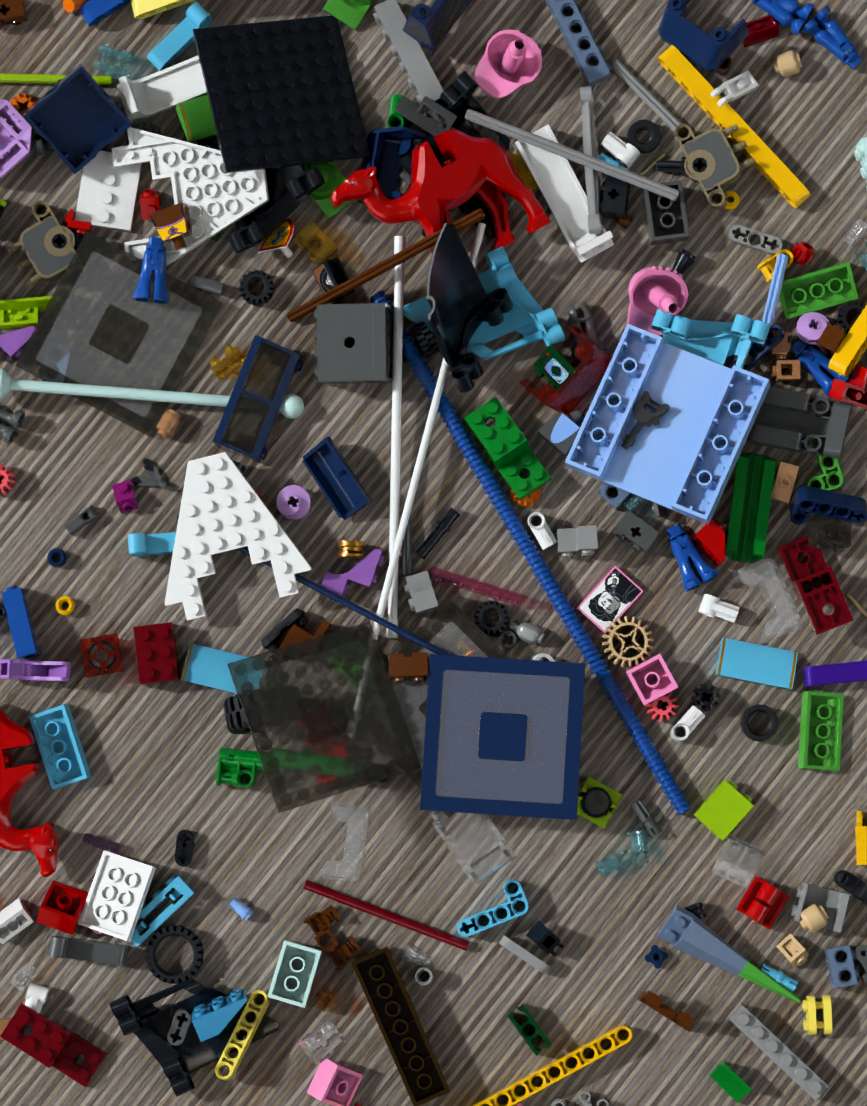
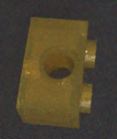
[295,220,338,265]

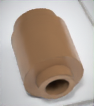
[156,409,182,439]

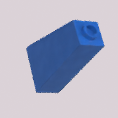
[2,585,41,660]

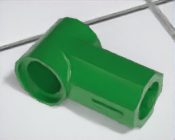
[387,95,407,128]

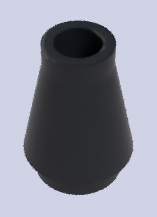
[671,249,696,274]

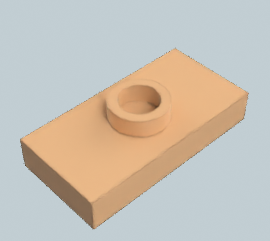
[771,461,799,504]

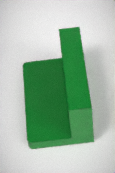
[709,1061,753,1103]

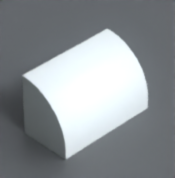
[0,898,34,944]

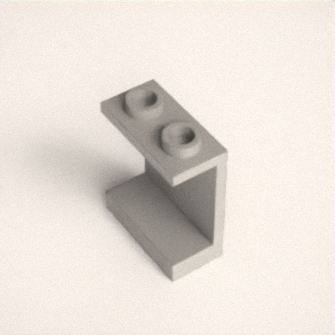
[791,883,850,933]

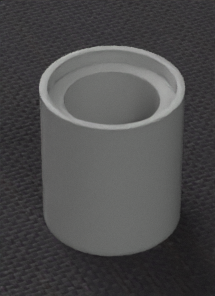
[415,967,433,985]

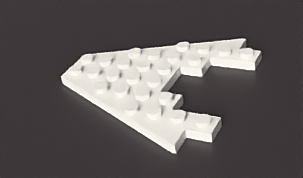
[111,127,269,276]
[165,452,312,620]

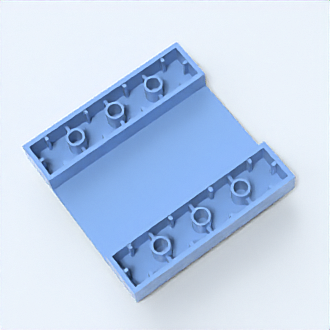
[565,324,771,525]

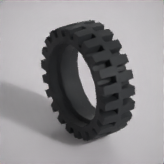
[145,926,204,984]

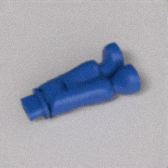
[752,0,815,36]
[801,6,863,69]

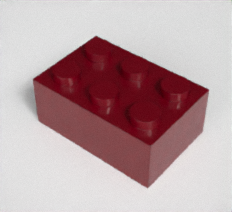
[133,622,180,686]

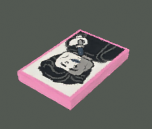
[576,566,643,634]

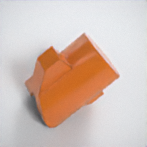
[63,0,87,14]

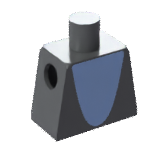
[537,409,583,457]

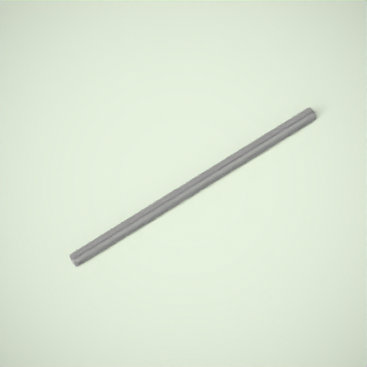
[465,109,679,201]

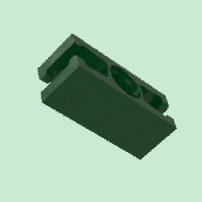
[507,1003,552,1056]

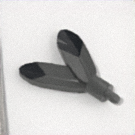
[131,458,172,490]

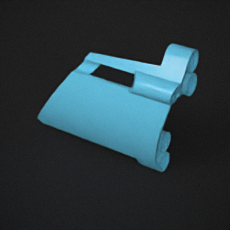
[403,246,566,360]
[651,309,771,368]

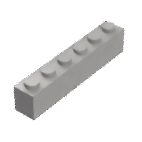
[373,0,444,105]
[727,1004,829,1101]

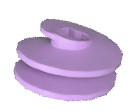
[796,312,830,346]
[276,485,311,520]

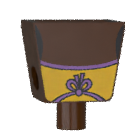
[149,202,192,251]

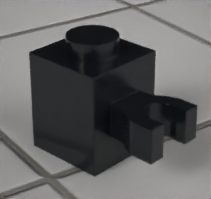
[526,921,564,957]

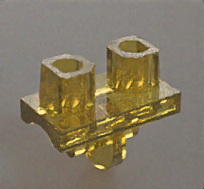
[209,345,245,380]

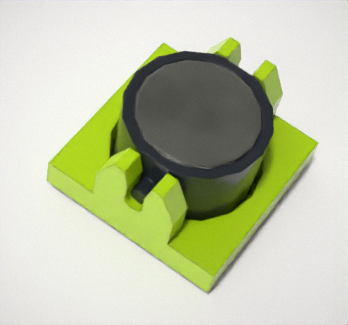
[577,776,622,829]

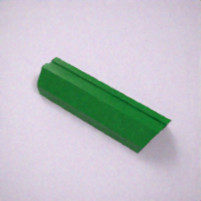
[725,453,776,563]

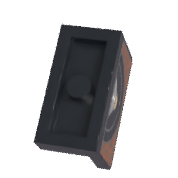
[312,258,355,304]

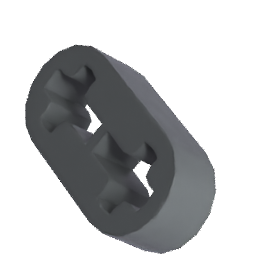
[167,1008,191,1046]

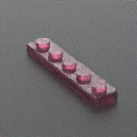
[431,567,525,606]

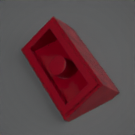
[742,15,779,48]

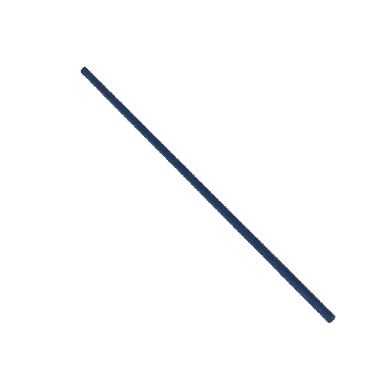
[177,514,452,655]

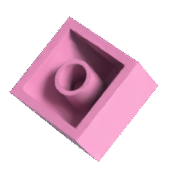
[626,654,678,706]
[307,1057,363,1106]

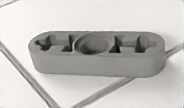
[728,225,782,255]
[499,935,551,974]

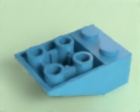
[192,988,247,1042]

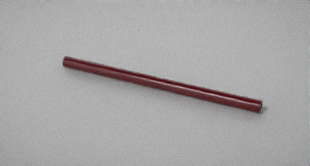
[303,880,469,951]

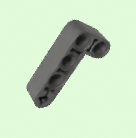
[49,936,129,966]

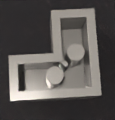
[556,525,598,557]
[403,571,439,615]

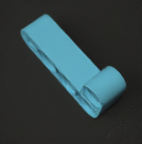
[147,2,212,71]
[127,532,176,556]
[457,879,529,937]

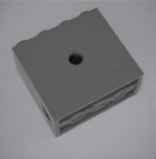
[314,303,393,384]

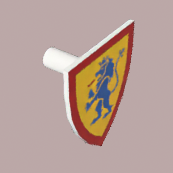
[258,218,294,258]

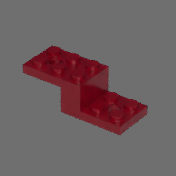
[777,533,853,635]
[0,1003,107,1087]

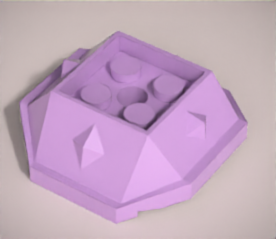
[0,99,33,179]

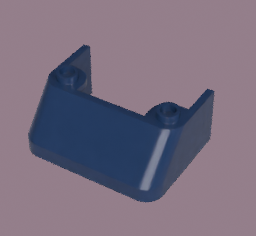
[658,0,749,72]
[357,126,427,204]

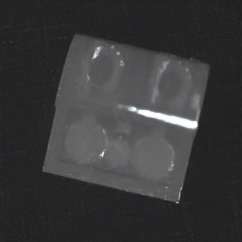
[711,835,764,889]

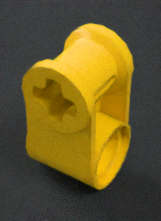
[756,250,793,283]

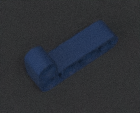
[789,486,867,525]

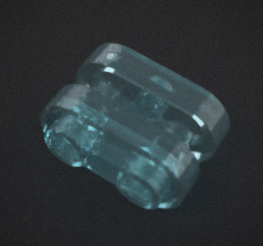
[91,44,135,79]

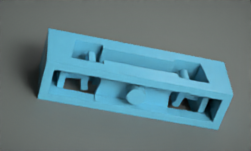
[131,876,196,947]

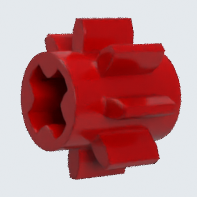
[791,242,815,265]

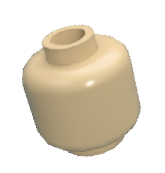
[773,50,803,78]
[799,904,829,933]

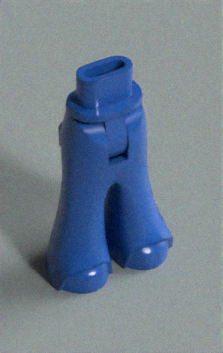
[132,237,169,304]
[790,339,853,399]
[666,524,719,592]

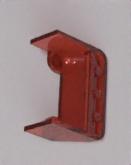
[520,323,612,415]

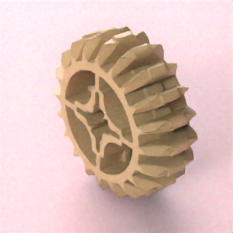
[602,616,654,668]

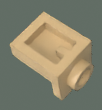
[776,933,809,968]

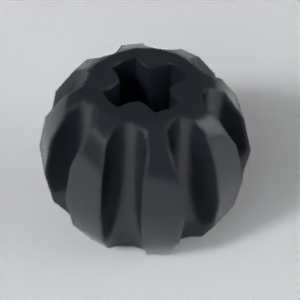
[691,683,720,712]

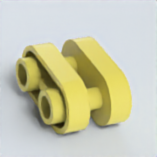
[802,995,833,1035]

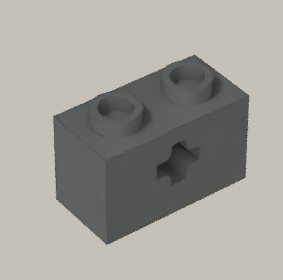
[614,510,659,553]

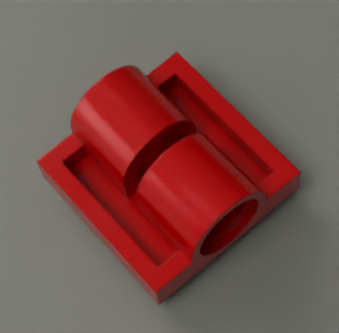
[736,876,789,929]

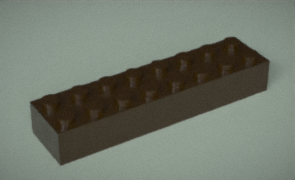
[351,946,450,1106]

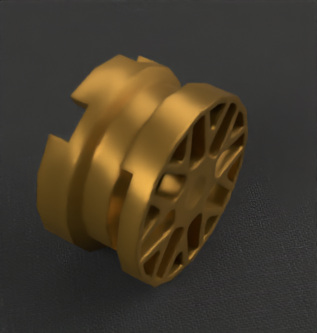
[338,541,364,559]

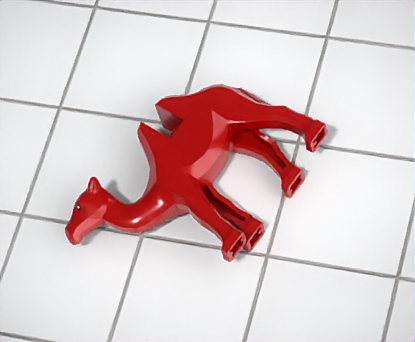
[331,129,551,254]
[0,708,59,877]

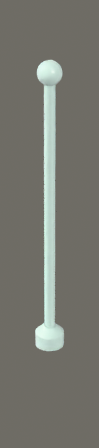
[0,368,304,419]

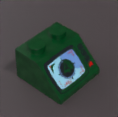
[533,345,578,394]

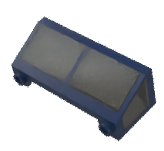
[403,0,472,52]
[212,335,304,463]

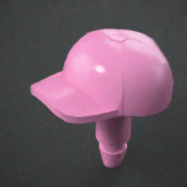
[474,29,542,99]
[627,266,688,336]

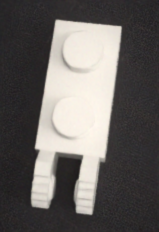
[710,71,759,107]

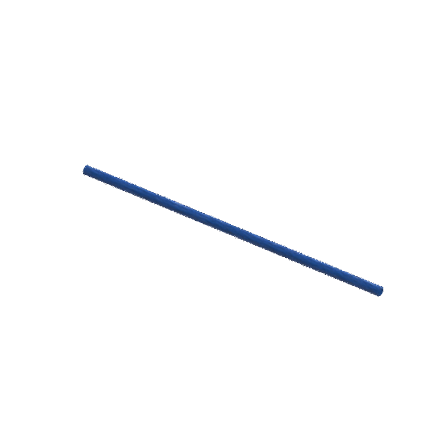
[370,290,692,815]

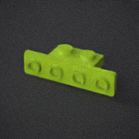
[0,296,58,330]

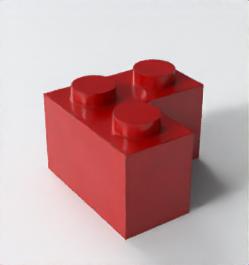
[828,365,867,409]

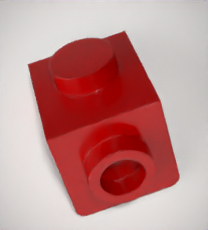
[139,189,161,220]
[65,209,93,236]

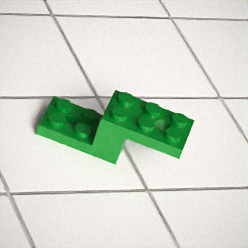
[464,397,552,501]

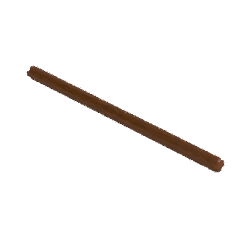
[287,209,485,322]

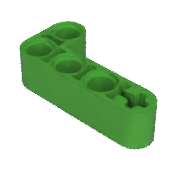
[806,440,843,491]

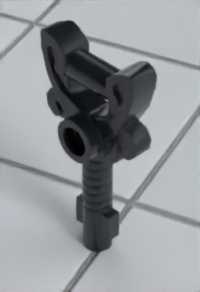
[621,391,670,450]

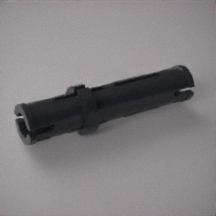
[415,508,460,560]

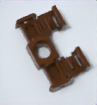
[304,905,362,970]
[637,990,695,1032]

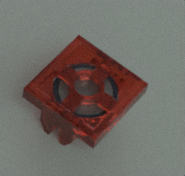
[79,633,124,678]

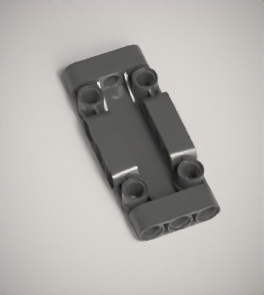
[747,387,852,458]

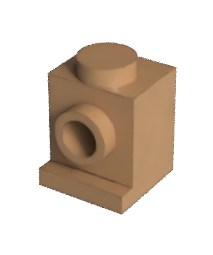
[770,331,792,360]
[772,360,801,382]

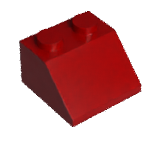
[692,519,725,566]
[37,881,88,935]

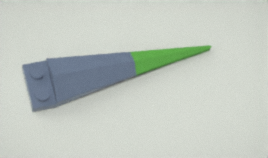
[657,905,801,1003]

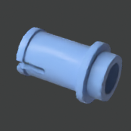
[228,897,254,921]

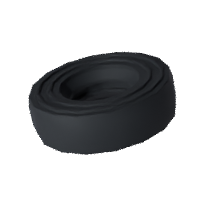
[627,119,661,154]

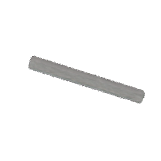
[611,60,682,132]

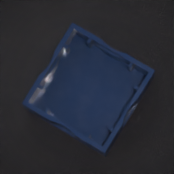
[23,63,132,174]

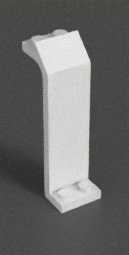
[117,56,207,120]
[512,124,614,263]

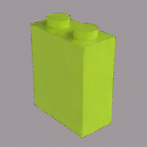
[693,780,754,841]

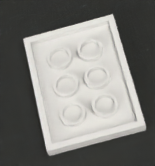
[75,151,142,232]
[78,850,156,942]

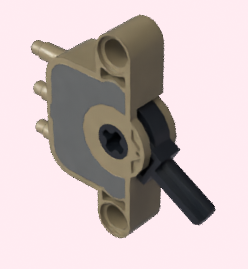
[656,124,755,210]
[6,200,106,286]

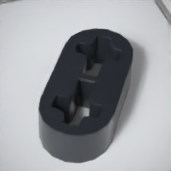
[175,830,195,867]

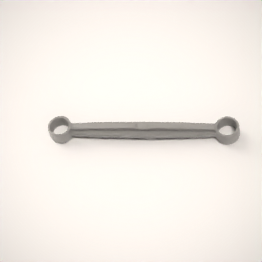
[580,86,601,234]

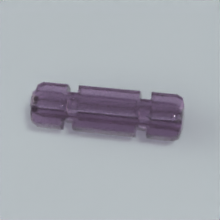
[83,833,120,854]

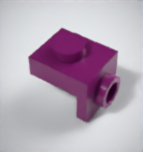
[112,480,139,513]

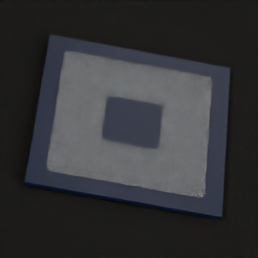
[420,654,586,820]

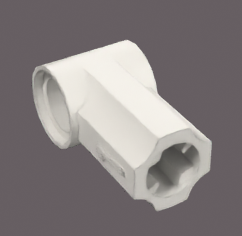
[600,132,640,168]
[527,512,557,550]
[698,594,740,623]
[670,705,705,742]
[25,983,50,1013]

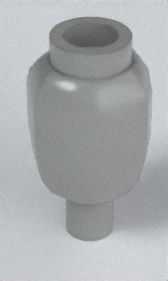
[510,622,545,645]

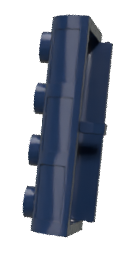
[303,436,372,520]

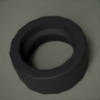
[740,704,778,741]

